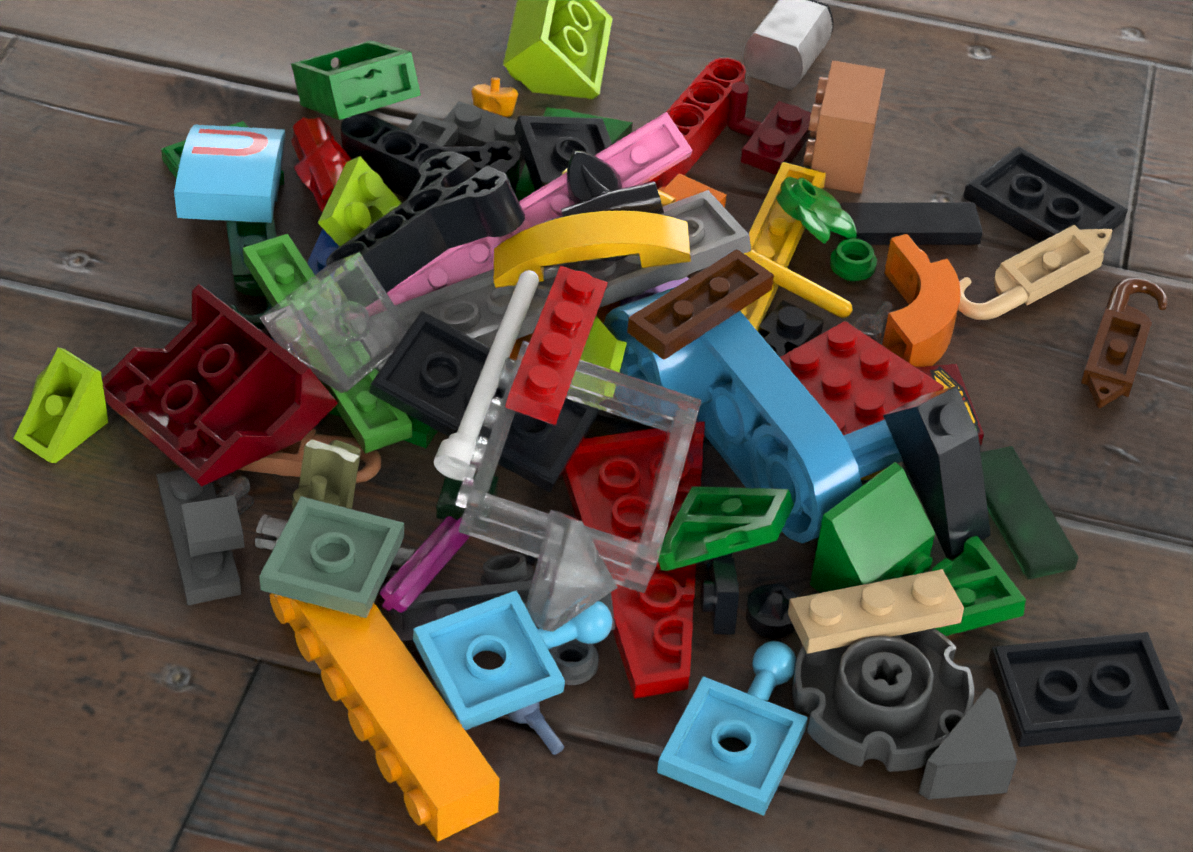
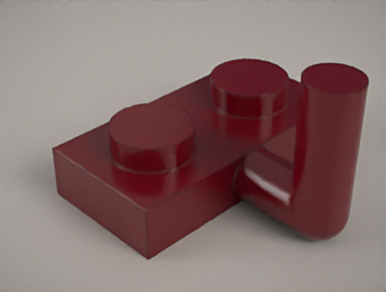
[727,82,811,175]

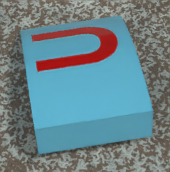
[174,125,285,223]

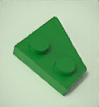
[655,486,794,571]
[932,536,1026,636]

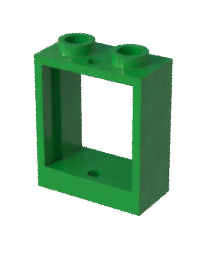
[291,40,421,120]

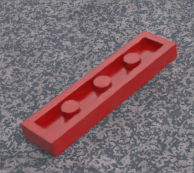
[505,265,608,425]

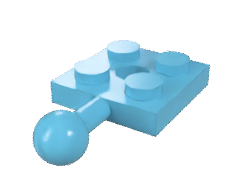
[413,590,612,730]
[657,641,808,816]

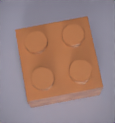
[803,60,885,194]

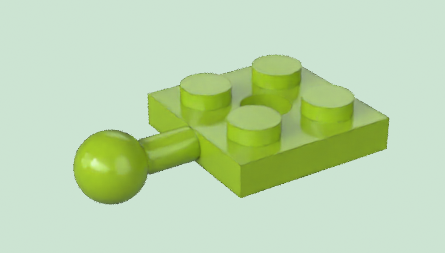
[318,156,402,304]

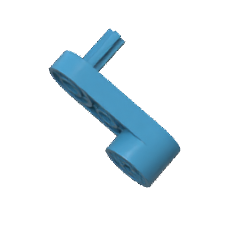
[604,287,903,544]

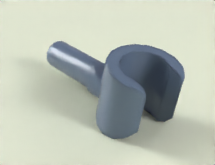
[507,702,564,755]

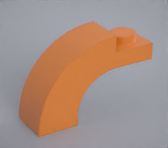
[882,234,961,367]

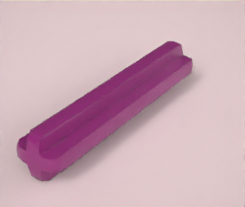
[380,516,470,613]

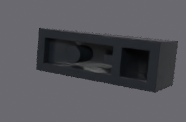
[883,386,991,558]

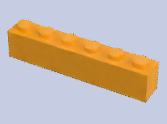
[270,593,499,842]

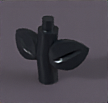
[544,151,664,262]

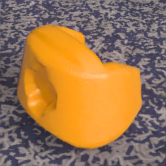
[471,77,518,118]

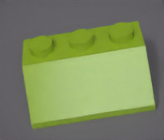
[503,0,613,99]

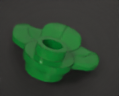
[777,177,857,244]

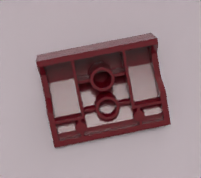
[102,284,338,487]

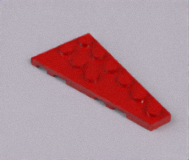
[562,421,705,699]

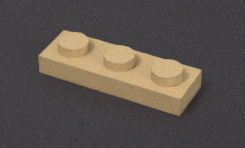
[788,569,964,654]

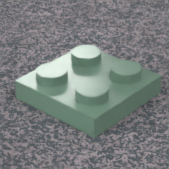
[259,496,404,618]

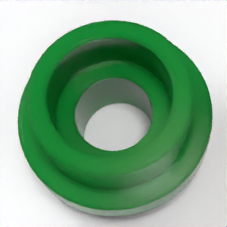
[830,239,877,281]

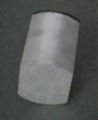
[743,0,834,90]

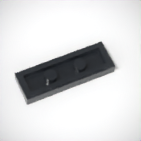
[840,202,983,245]

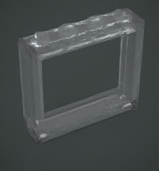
[455,341,702,593]

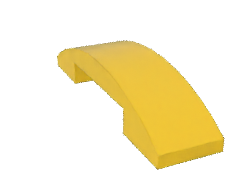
[493,211,691,288]

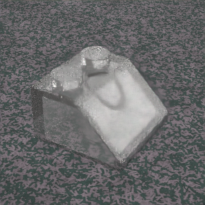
[259,252,409,393]

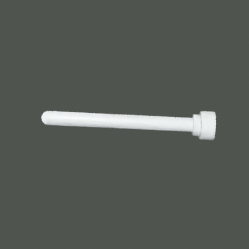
[434,270,539,481]

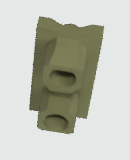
[292,439,361,509]

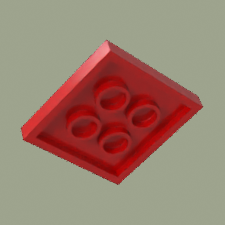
[780,321,944,436]

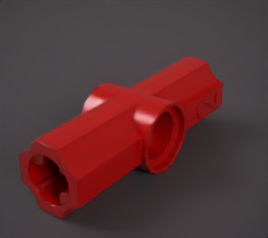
[291,117,352,213]

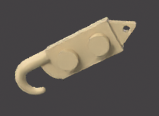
[958,225,1113,320]

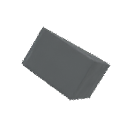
[919,688,1017,799]

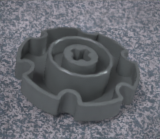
[792,628,974,771]

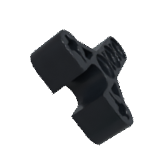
[341,114,520,199]
[326,151,525,307]

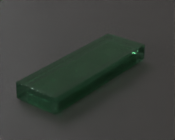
[981,446,1079,580]

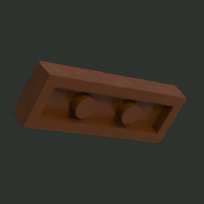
[627,249,774,360]

